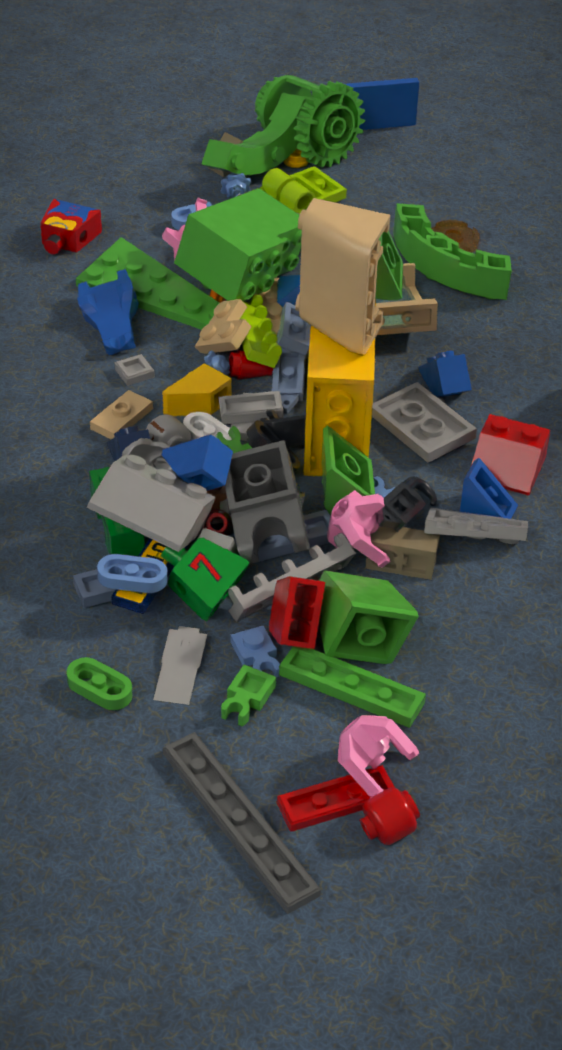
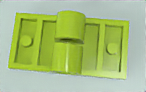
[244,166,347,214]

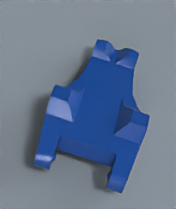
[77,269,139,355]

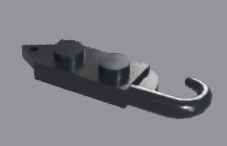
[376,476,437,533]

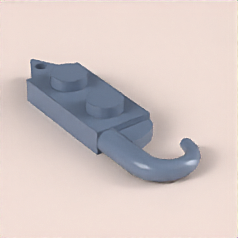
[272,330,305,414]

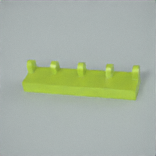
[240,294,282,368]

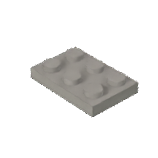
[372,382,477,463]

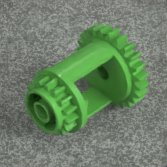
[255,75,365,167]

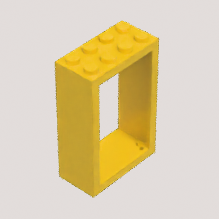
[304,299,376,476]

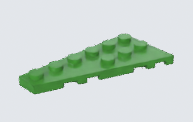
[76,237,219,330]

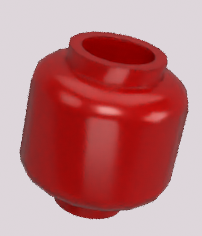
[359,787,420,845]

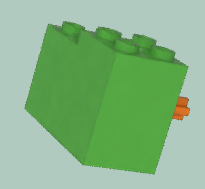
[174,188,302,303]

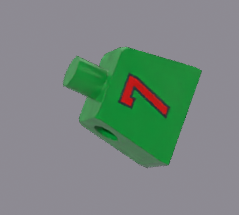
[160,538,250,622]

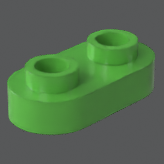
[67,657,133,710]

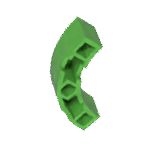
[201,93,306,175]
[393,203,512,300]

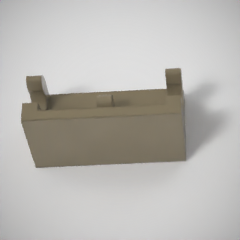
[365,526,440,580]

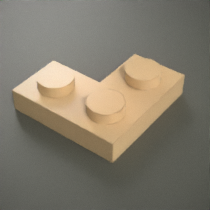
[194,299,252,354]

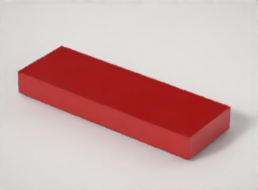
[276,765,394,832]

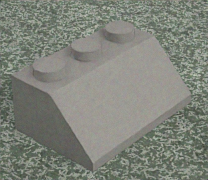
[87,455,215,552]

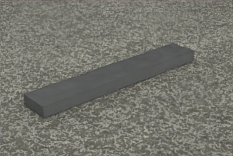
[163,732,321,914]

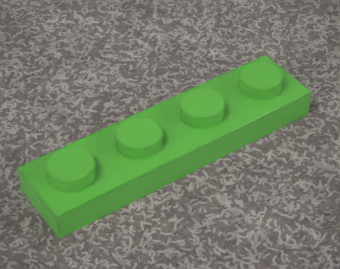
[279,646,426,728]

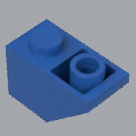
[418,351,472,397]
[161,434,233,491]

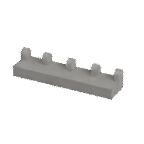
[228,533,356,622]

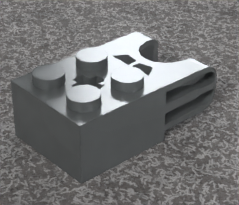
[225,440,310,565]

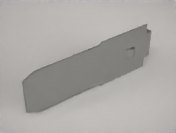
[153,626,207,705]

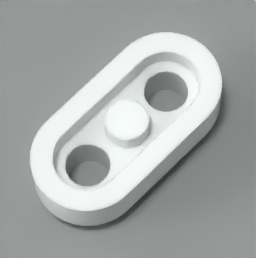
[183,412,232,440]

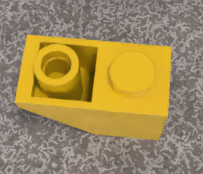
[162,363,232,416]

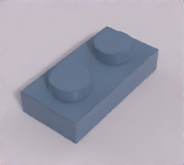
[278,302,311,355]

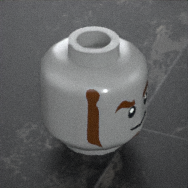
[146,414,191,447]

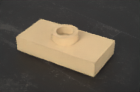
[90,390,153,439]

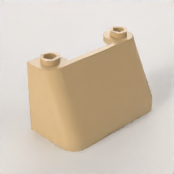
[295,198,390,355]

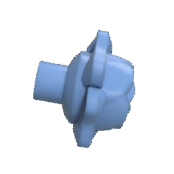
[221,173,251,198]
[204,350,230,375]

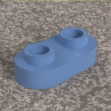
[97,554,167,593]

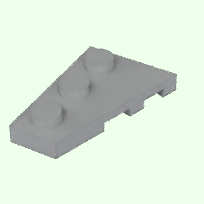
[424,507,528,544]

